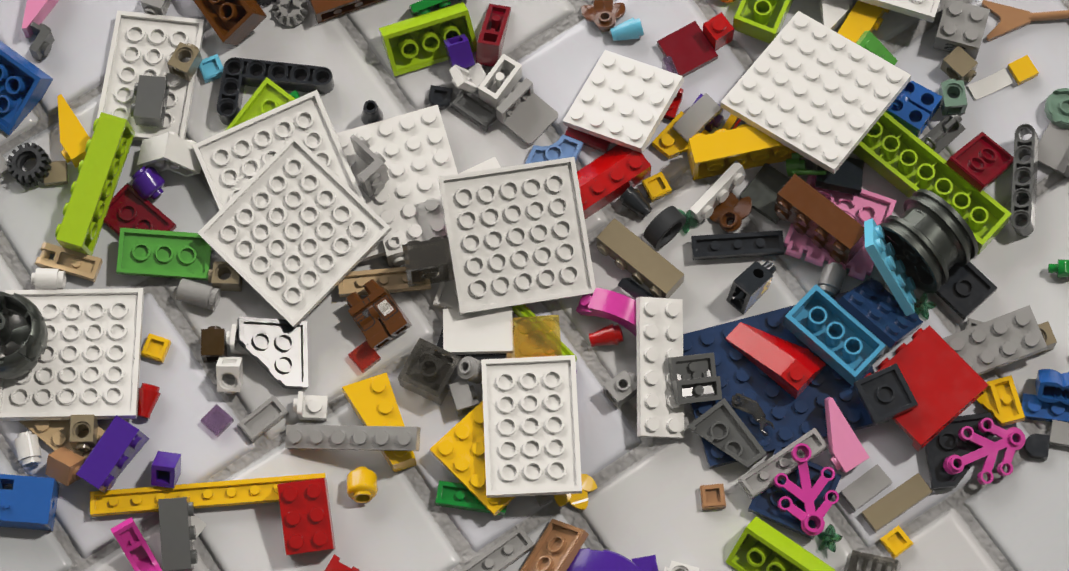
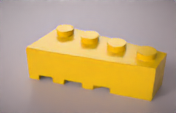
[342,372,417,473]

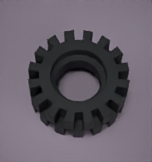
[7,143,52,187]

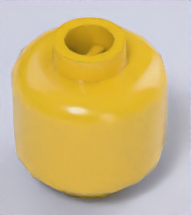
[346,466,378,503]

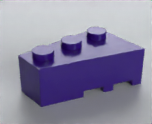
[76,415,149,493]

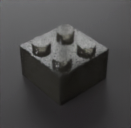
[402,237,454,287]
[398,338,461,405]

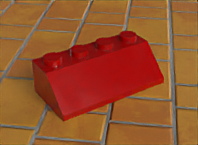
[577,145,651,219]

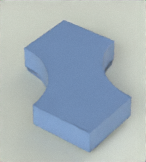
[525,135,584,164]

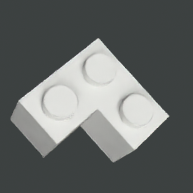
[137,131,201,177]

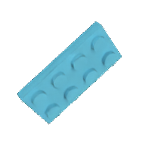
[864,218,917,316]

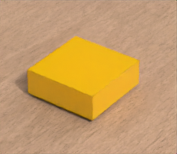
[1007,55,1039,85]
[641,171,672,202]
[141,333,171,363]
[879,525,914,559]

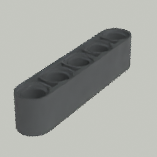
[1010,124,1039,236]

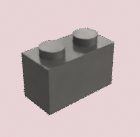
[130,75,170,127]

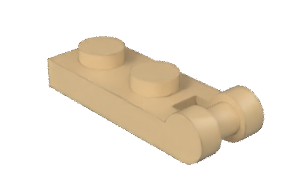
[35,242,103,282]

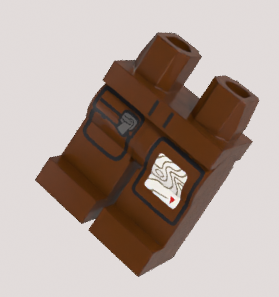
[346,279,412,351]

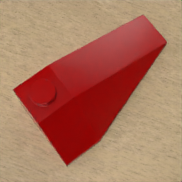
[725,322,826,399]

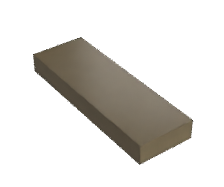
[861,473,933,533]

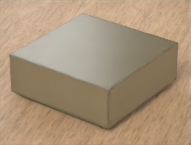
[44,160,68,186]

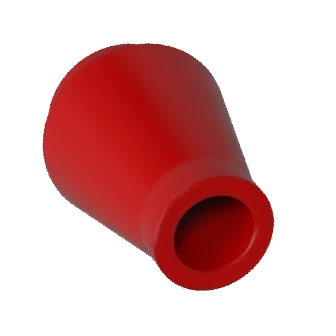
[589,323,624,347]
[137,383,161,419]

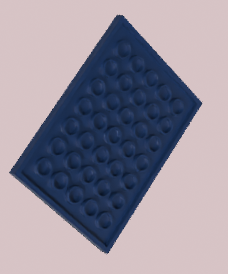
[683,291,890,469]

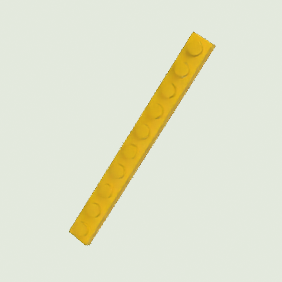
[90,473,326,517]

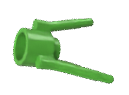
[786,153,826,177]

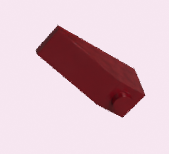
[476,3,511,67]

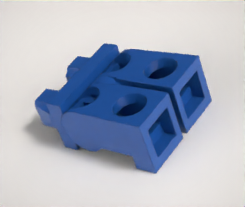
[885,80,942,138]

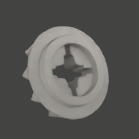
[273,0,308,26]

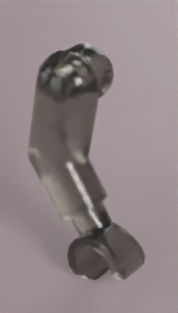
[731,393,775,436]

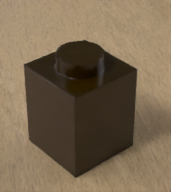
[201,326,227,363]

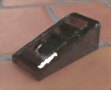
[847,550,901,571]

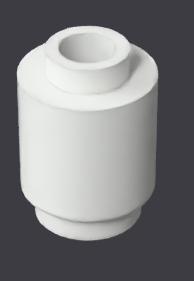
[31,268,66,290]
[14,431,42,468]

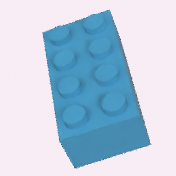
[783,284,886,386]

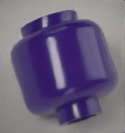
[131,166,165,200]

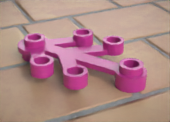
[943,418,1025,485]
[773,443,839,536]

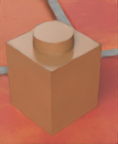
[45,446,85,486]

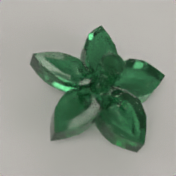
[678,209,700,234]
[914,292,937,320]
[817,524,843,552]

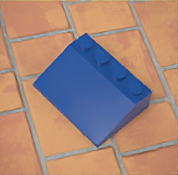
[0,41,53,135]

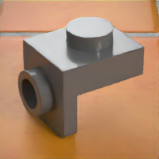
[29,22,55,62]

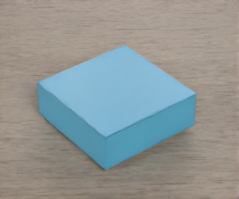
[199,54,223,83]

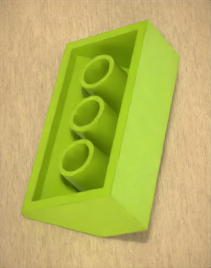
[379,2,477,77]
[726,516,835,571]

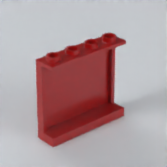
[864,325,989,452]

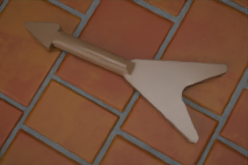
[982,0,1069,41]

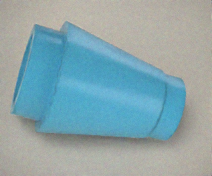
[610,17,644,41]

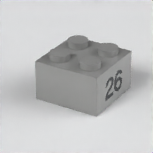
[933,0,990,59]

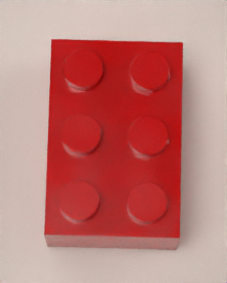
[277,478,335,555]

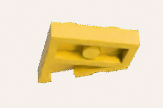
[652,111,710,159]
[976,375,1025,427]

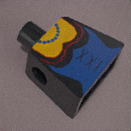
[726,261,776,315]

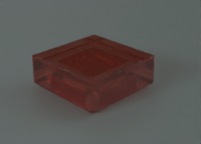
[348,341,381,373]

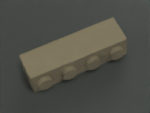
[596,218,684,298]

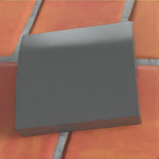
[668,353,722,404]

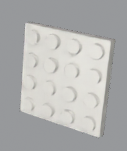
[563,50,684,153]

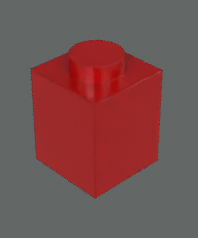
[702,12,734,51]

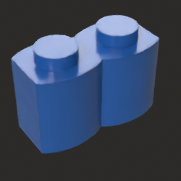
[1035,369,1069,405]

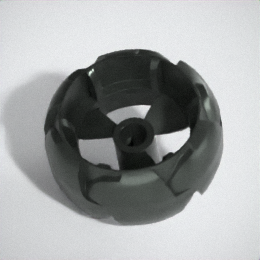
[0,291,48,380]

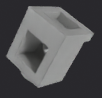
[603,370,637,409]
[449,378,479,417]

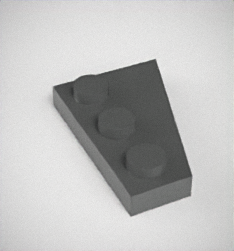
[687,398,767,469]

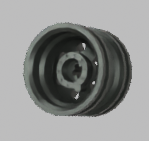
[879,189,979,294]

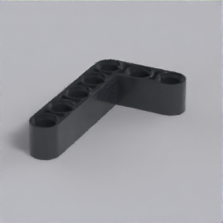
[217,57,334,125]

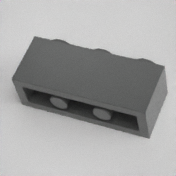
[158,497,198,571]

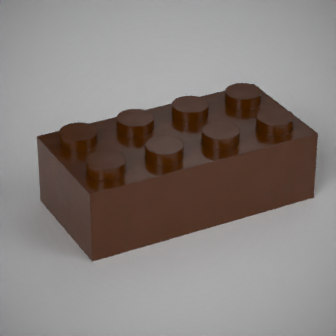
[193,0,267,46]
[774,174,865,265]

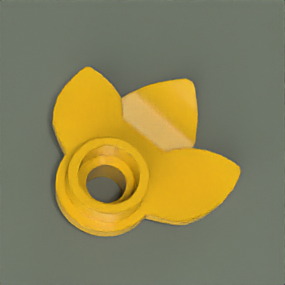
[554,474,597,510]

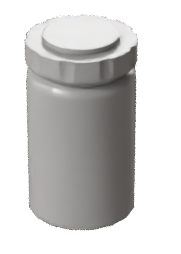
[176,278,221,311]

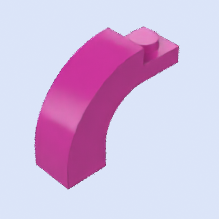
[576,288,636,336]
[111,517,162,571]

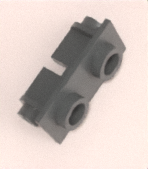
[920,113,966,154]

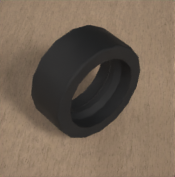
[643,206,686,249]

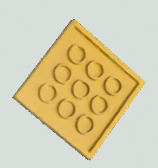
[430,400,515,516]

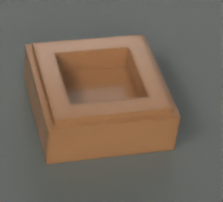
[700,484,726,510]

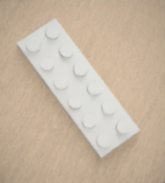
[636,297,684,439]

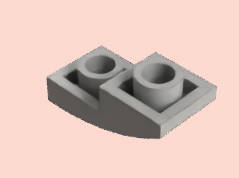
[673,93,722,143]

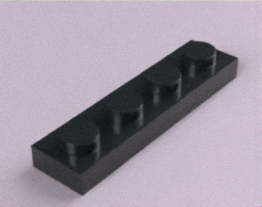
[691,230,785,260]

